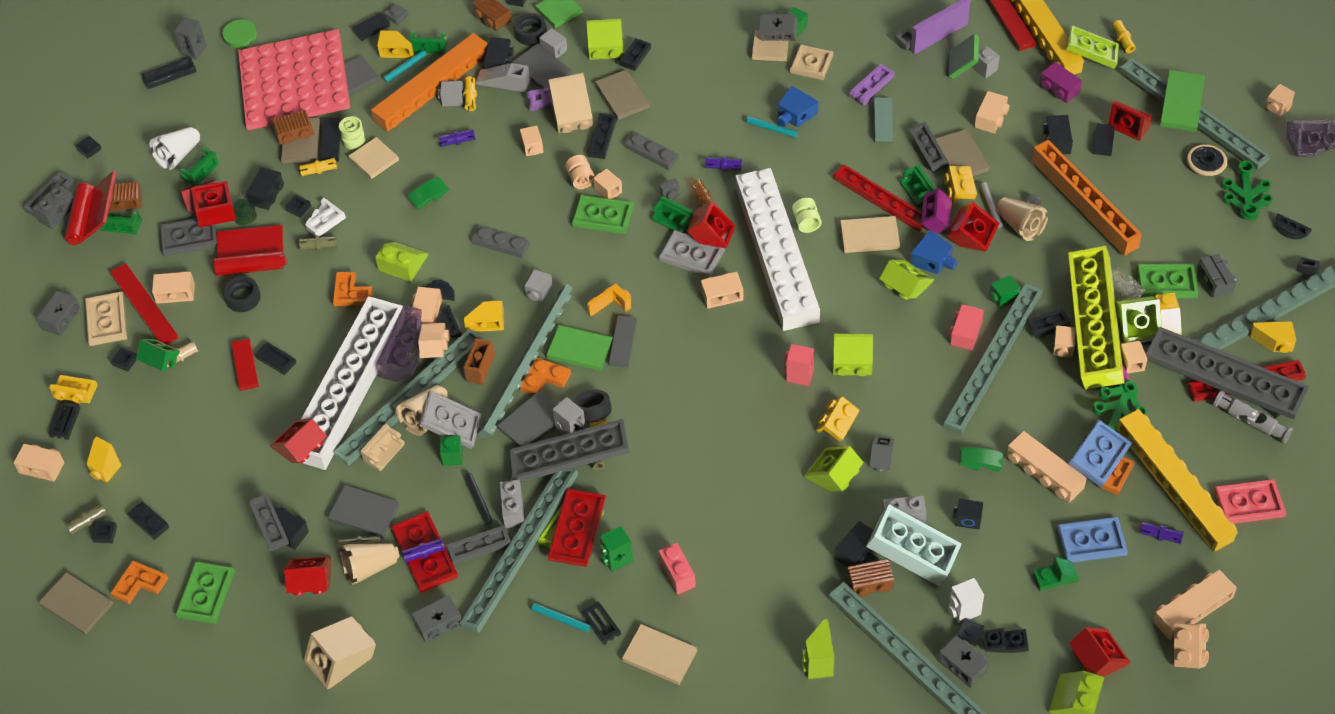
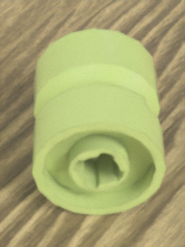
[339,116,366,150]
[792,198,822,233]

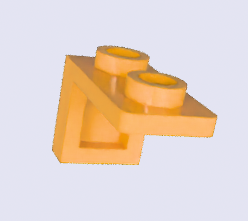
[587,283,631,316]

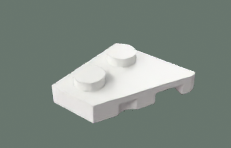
[305,198,346,237]

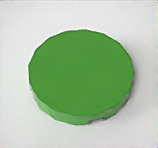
[222,19,257,48]

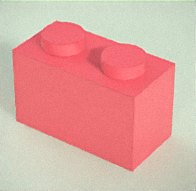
[948,304,984,351]
[784,344,814,386]
[659,543,696,595]

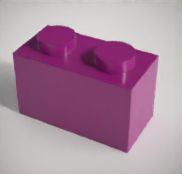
[1040,62,1082,103]
[922,188,952,234]

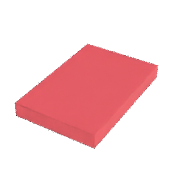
[1214,479,1286,524]

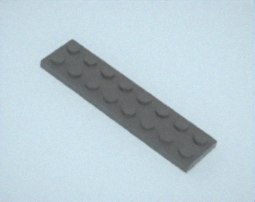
[1146,327,1309,420]

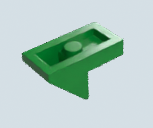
[1033,557,1079,591]

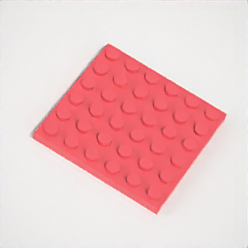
[238,29,351,130]

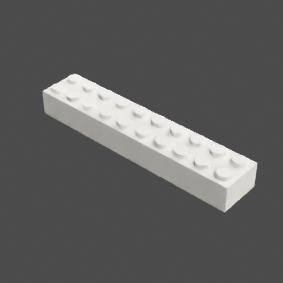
[736,168,820,331]
[301,296,406,470]

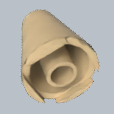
[996,197,1048,241]
[396,385,448,436]
[341,543,399,585]

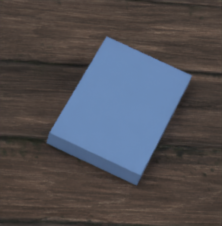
[1068,420,1132,488]
[1057,517,1128,563]

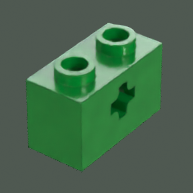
[599,526,633,572]

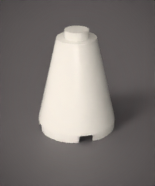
[149,127,200,170]

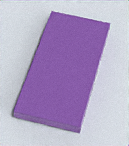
[911,0,971,55]

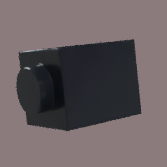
[952,499,983,530]

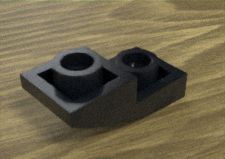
[983,628,1029,653]

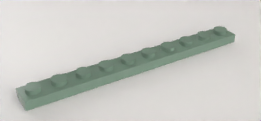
[1120,58,1270,170]
[1195,264,1335,350]
[944,283,1043,435]
[477,284,573,439]
[334,329,484,466]
[460,468,578,633]
[829,582,986,714]

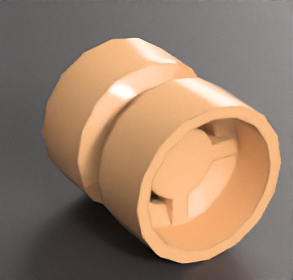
[565,155,595,189]

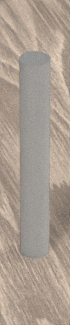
[980,182,1003,229]

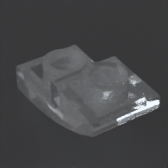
[1112,267,1146,300]

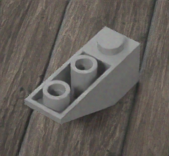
[475,63,530,93]

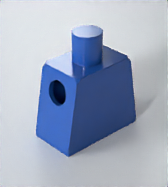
[777,86,819,127]
[910,230,958,274]

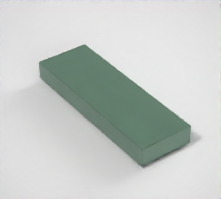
[874,97,893,142]

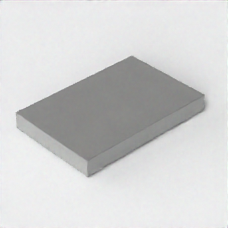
[659,230,725,277]
[419,390,482,449]

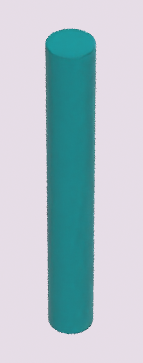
[383,50,427,83]
[746,116,798,138]
[531,603,591,633]

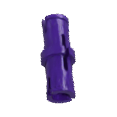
[439,129,476,147]
[705,156,742,171]
[1140,521,1184,545]
[402,538,445,563]

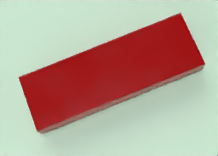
[231,338,259,391]

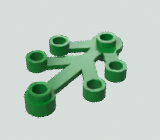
[1222,160,1273,221]
[1092,380,1147,431]

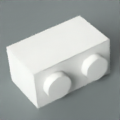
[948,578,984,624]

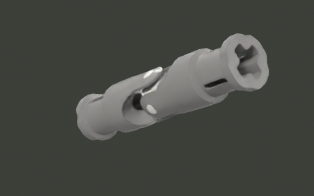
[1213,390,1293,444]

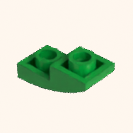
[407,176,450,210]
[959,447,1003,472]

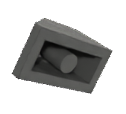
[869,436,894,472]

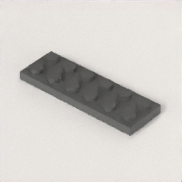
[510,419,630,482]

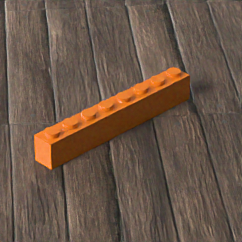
[371,33,488,132]
[1032,140,1142,256]

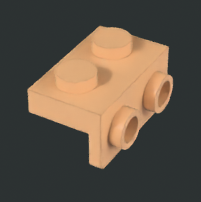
[1174,623,1209,669]

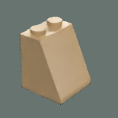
[549,73,593,133]
[304,616,376,690]

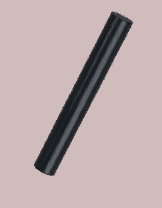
[464,473,493,524]

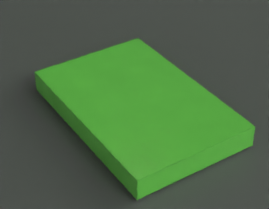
[572,195,634,234]
[1137,264,1198,298]
[547,325,613,371]
[175,561,235,624]

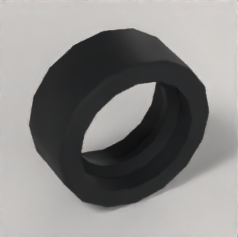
[514,13,547,45]
[223,276,261,312]
[573,390,612,423]

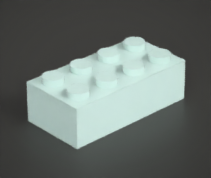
[866,505,961,586]

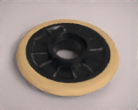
[1187,144,1227,176]

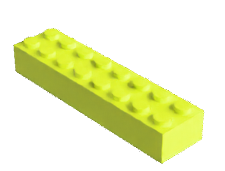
[1068,246,1124,390]

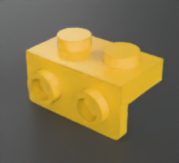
[944,166,977,205]
[49,375,98,404]
[816,396,860,442]

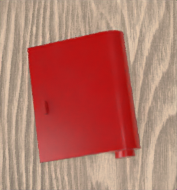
[65,170,117,245]
[214,225,287,276]

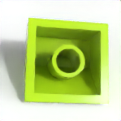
[587,19,624,60]
[375,242,428,282]
[879,260,934,300]
[1115,297,1161,342]
[833,334,873,376]
[804,446,864,492]
[802,619,834,679]
[1049,671,1104,714]

